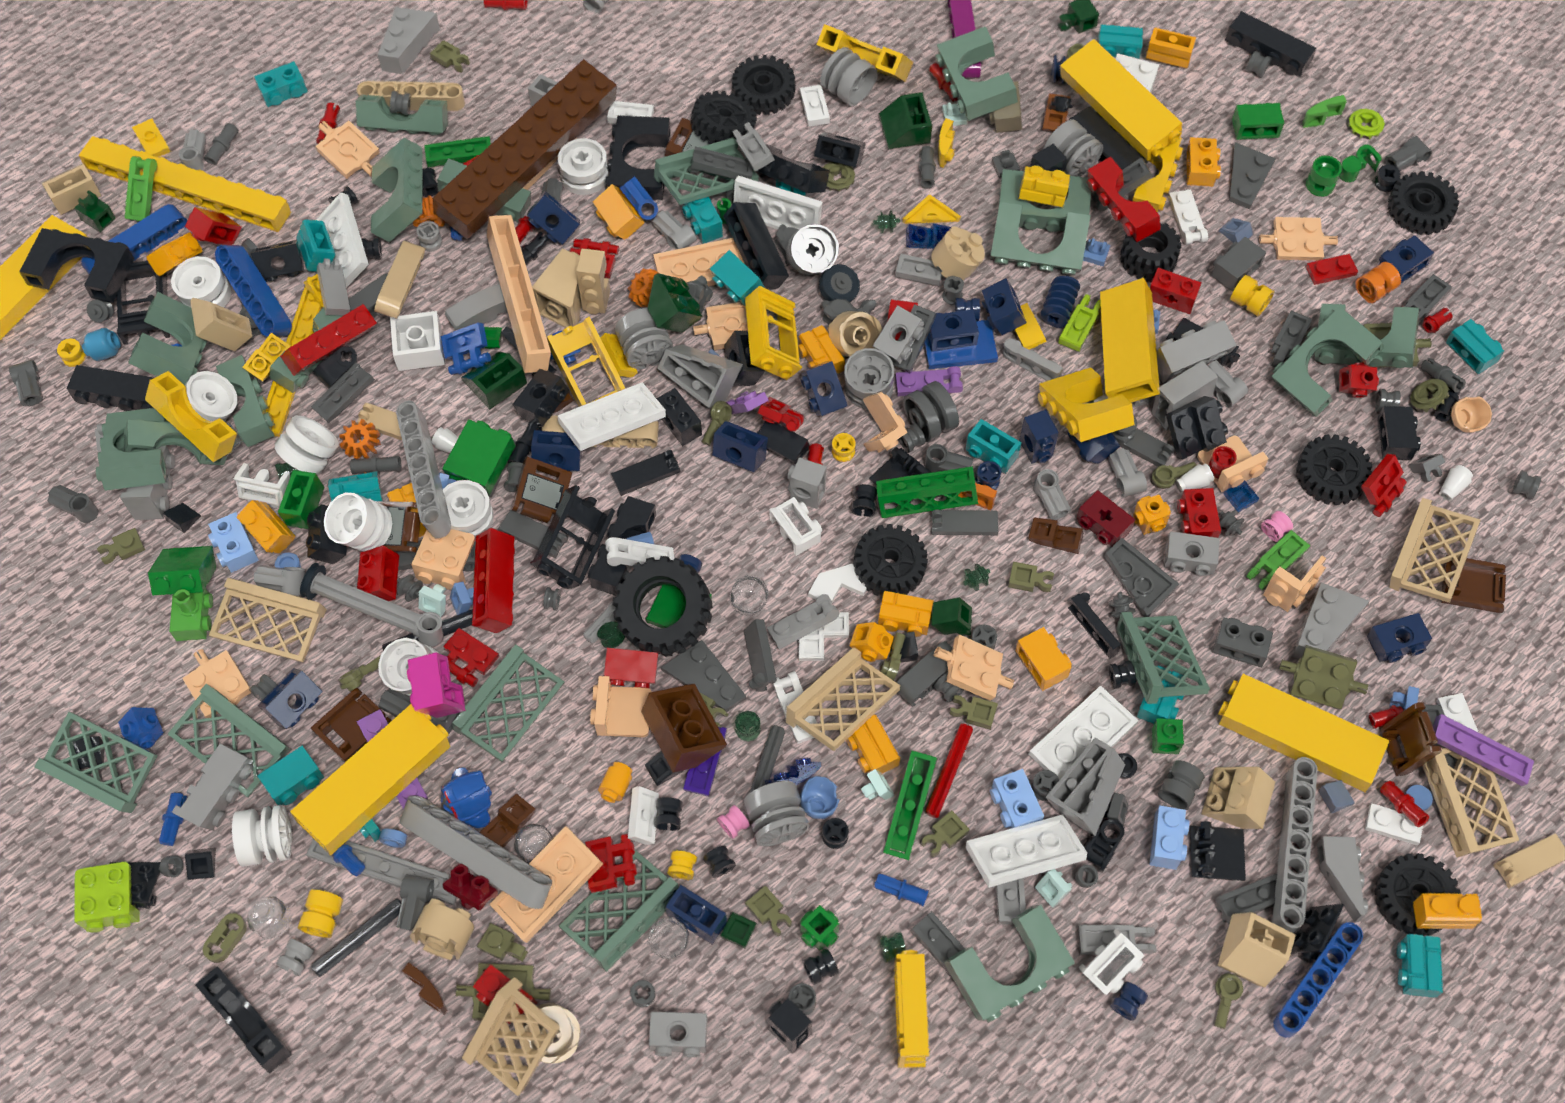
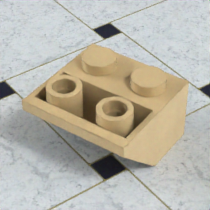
[41,164,101,215]
[190,298,252,351]
[1201,767,1276,829]
[1218,912,1296,987]

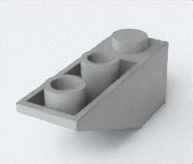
[1317,837,1368,923]

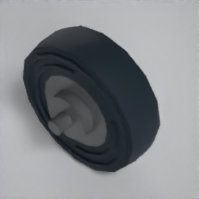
[819,264,860,302]

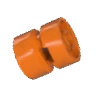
[1356,262,1401,303]

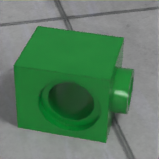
[1152,718,1184,755]

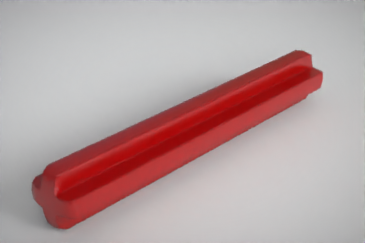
[926,723,973,818]

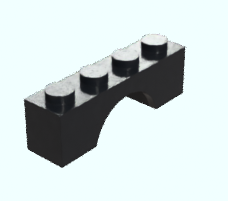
[746,144,830,193]
[588,496,656,596]
[195,966,292,1074]

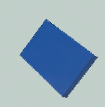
[924,320,998,369]

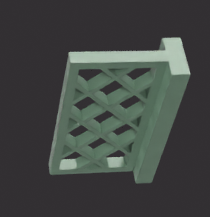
[654,138,759,205]
[1116,612,1210,704]
[452,644,564,762]
[168,684,292,798]
[34,712,158,813]
[559,850,679,972]

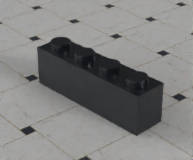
[1225,11,1317,77]
[1069,106,1147,170]
[723,202,789,290]
[66,365,154,411]

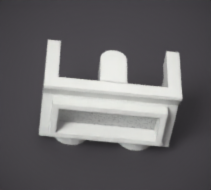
[233,463,290,508]
[769,497,822,556]
[1079,928,1145,995]

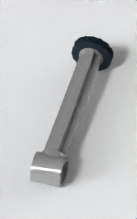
[300,563,443,647]

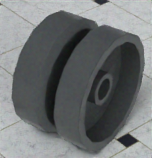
[903,381,959,442]

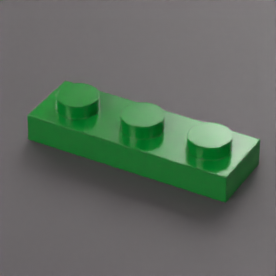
[424,136,491,167]

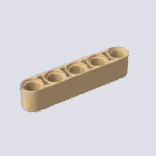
[357,81,465,111]
[374,241,426,319]
[542,416,659,448]

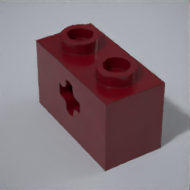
[1076,490,1136,547]

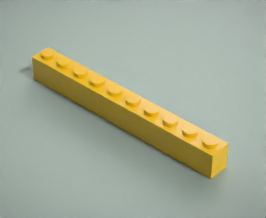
[78,136,291,233]

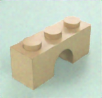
[576,249,610,314]

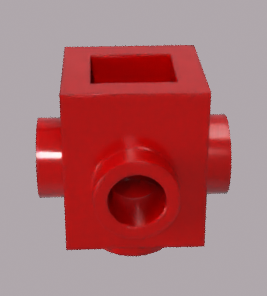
[1339,362,1379,398]

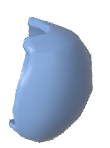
[800,776,840,819]

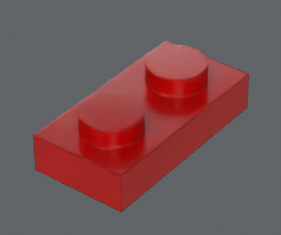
[1306,253,1358,285]

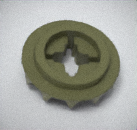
[823,162,855,192]
[1410,379,1449,412]

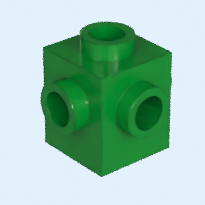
[800,905,839,951]

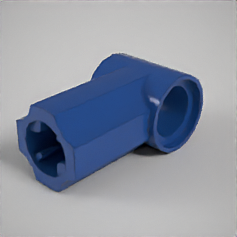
[620,176,658,220]

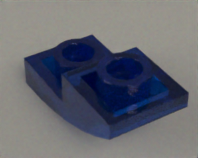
[906,223,952,249]
[765,757,822,785]

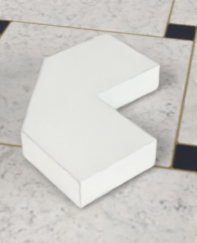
[808,564,867,603]
[799,612,849,661]

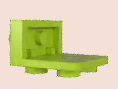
[74,862,140,933]

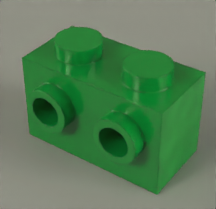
[1232,103,1284,140]
[278,470,325,529]

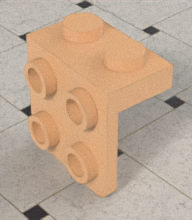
[863,392,908,453]
[1197,435,1268,492]
[412,529,475,590]
[1263,555,1326,612]
[590,676,652,737]

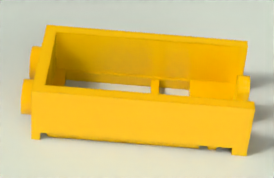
[745,286,802,380]
[547,317,626,407]
[894,950,929,1068]

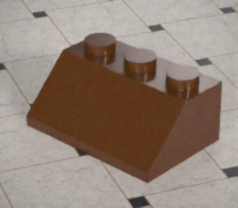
[641,683,727,773]

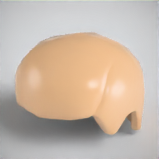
[1451,396,1492,433]

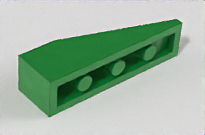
[883,750,938,860]

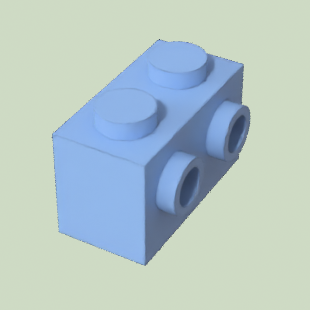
[208,512,259,573]
[990,769,1044,829]
[1149,805,1189,870]

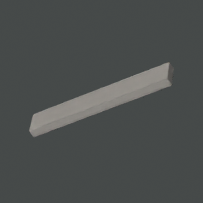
[306,839,457,906]

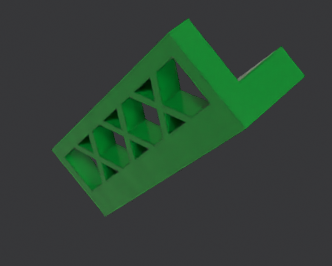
[876,466,978,518]

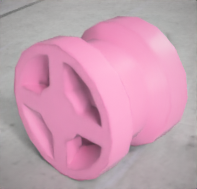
[1261,511,1293,542]
[717,805,750,839]

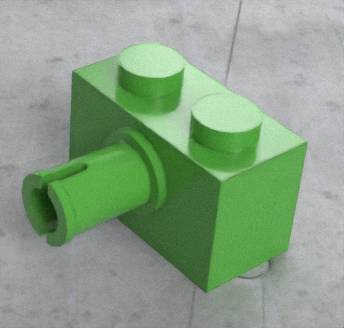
[169,588,213,641]

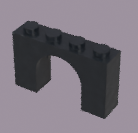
[605,115,671,200]
[19,228,134,303]

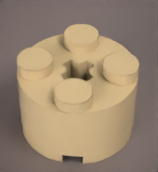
[931,226,985,280]
[828,311,882,358]
[410,899,474,960]
[522,1003,580,1063]

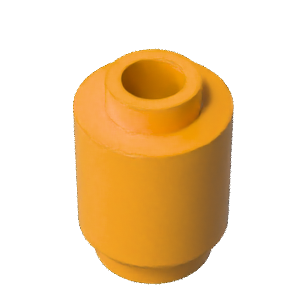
[598,762,632,803]

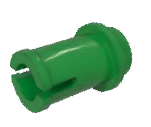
[717,198,731,224]

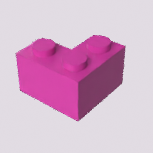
[407,652,466,718]

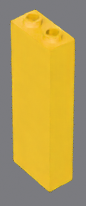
[1060,39,1182,161]
[0,215,87,340]
[1100,278,1160,403]
[1218,674,1390,792]
[290,704,451,856]

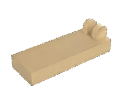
[357,403,402,440]
[1493,833,1565,889]

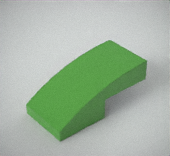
[1302,95,1347,128]

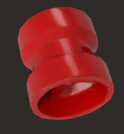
[1208,446,1237,479]

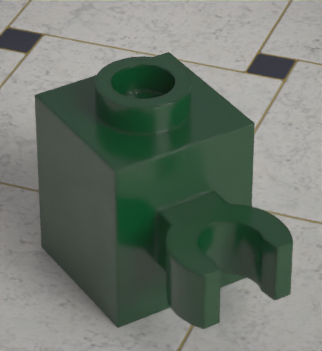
[1058,0,1099,34]
[74,190,116,233]
[931,597,972,636]

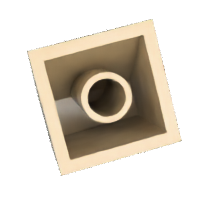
[532,248,582,328]

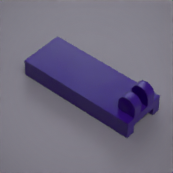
[683,727,727,797]

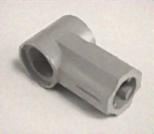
[179,130,206,171]
[653,211,697,250]
[1208,360,1248,408]
[1108,448,1147,498]
[1033,469,1071,520]
[254,565,305,596]

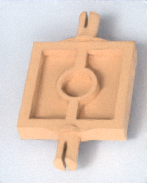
[316,121,380,179]
[1259,217,1338,261]
[693,302,771,350]
[934,634,1014,701]
[182,649,251,718]

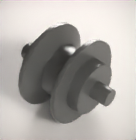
[87,300,114,323]
[1219,510,1244,536]
[397,574,423,602]
[1109,592,1135,619]

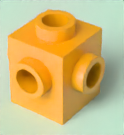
[1133,495,1171,535]
[849,622,894,662]

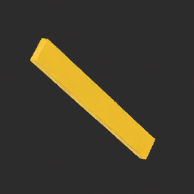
[265,277,323,437]

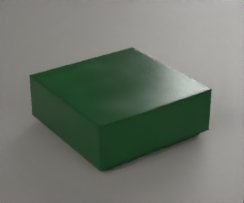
[721,912,757,949]

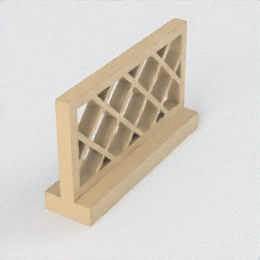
[1389,498,1481,603]
[209,577,327,663]
[786,647,900,751]
[1422,748,1520,858]
[462,977,560,1096]

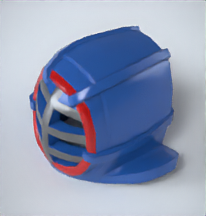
[441,767,492,829]

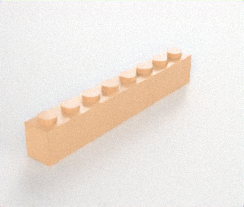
[486,215,551,373]

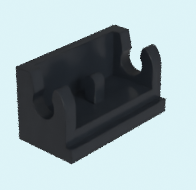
[758,421,810,464]

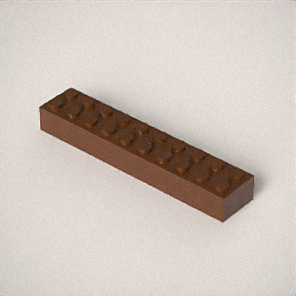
[432,59,617,240]

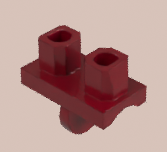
[443,863,498,911]

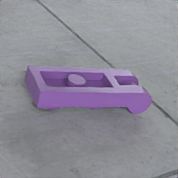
[895,366,963,396]
[726,391,769,415]

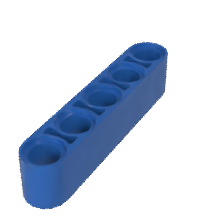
[81,204,188,274]
[215,245,292,337]
[1273,922,1363,1038]

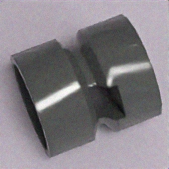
[1158,760,1205,810]

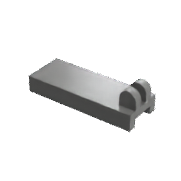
[317,259,350,316]

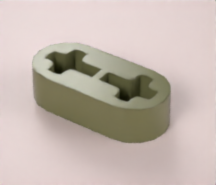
[203,913,247,963]

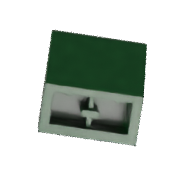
[879,92,932,149]
[648,273,703,333]
[461,352,527,410]

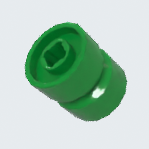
[1306,155,1342,197]

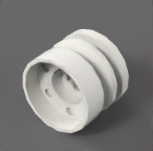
[324,493,393,551]
[378,638,440,696]
[232,805,292,867]

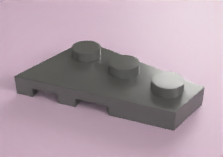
[1229,142,1276,210]
[1104,538,1179,617]
[661,640,746,712]

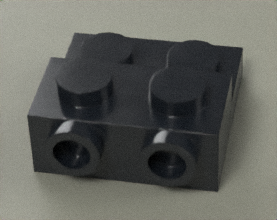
[1166,396,1228,460]

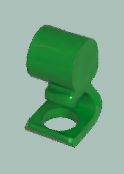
[1339,145,1382,183]

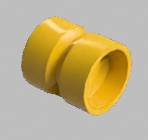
[1230,275,1275,317]
[297,890,344,938]

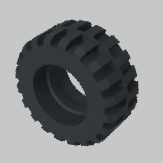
[612,556,713,657]

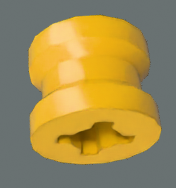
[57,338,86,367]
[832,433,856,462]
[667,851,697,880]

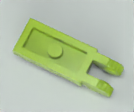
[1058,294,1101,352]

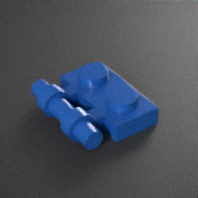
[441,322,491,375]

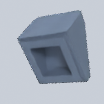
[1219,218,1253,243]
[1318,780,1355,814]

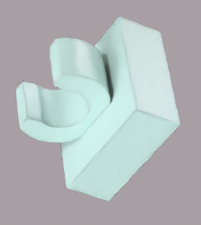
[942,102,967,126]
[419,584,446,617]
[861,769,895,800]
[1035,869,1072,908]

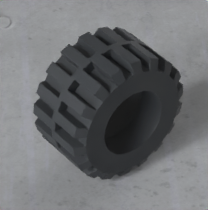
[1120,223,1182,282]

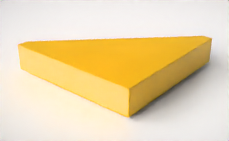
[902,194,961,224]

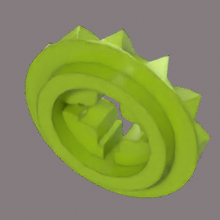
[1349,109,1385,139]

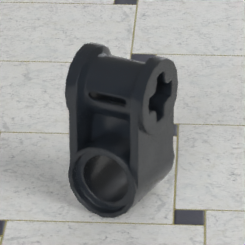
[313,346,357,389]
[1085,819,1125,873]

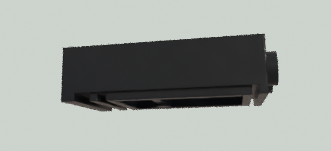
[117,261,170,345]
[530,485,615,589]

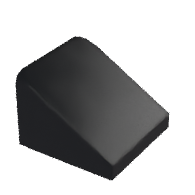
[163,503,201,533]
[890,632,918,663]
[73,736,104,769]
[645,751,684,786]
[185,848,216,880]

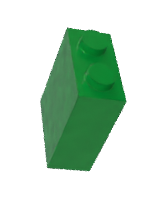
[442,419,516,495]
[148,546,216,596]

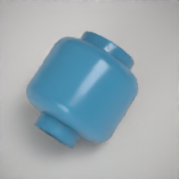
[82,328,121,361]

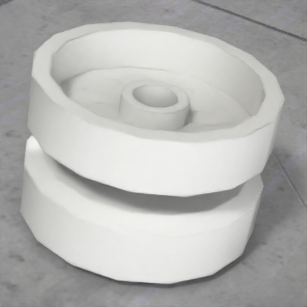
[558,138,609,195]
[171,256,232,308]
[185,371,237,422]
[274,415,339,475]
[443,480,494,540]

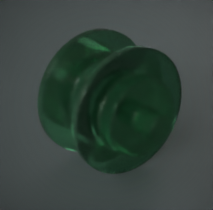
[873,210,900,233]
[963,563,991,591]
[597,622,625,648]

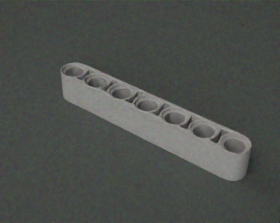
[396,400,451,538]
[1272,757,1318,933]
[400,795,552,909]

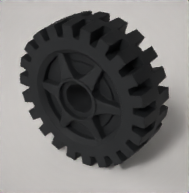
[732,55,796,115]
[690,91,757,147]
[1388,171,1459,235]
[1296,434,1372,505]
[853,524,928,596]
[1375,853,1461,936]

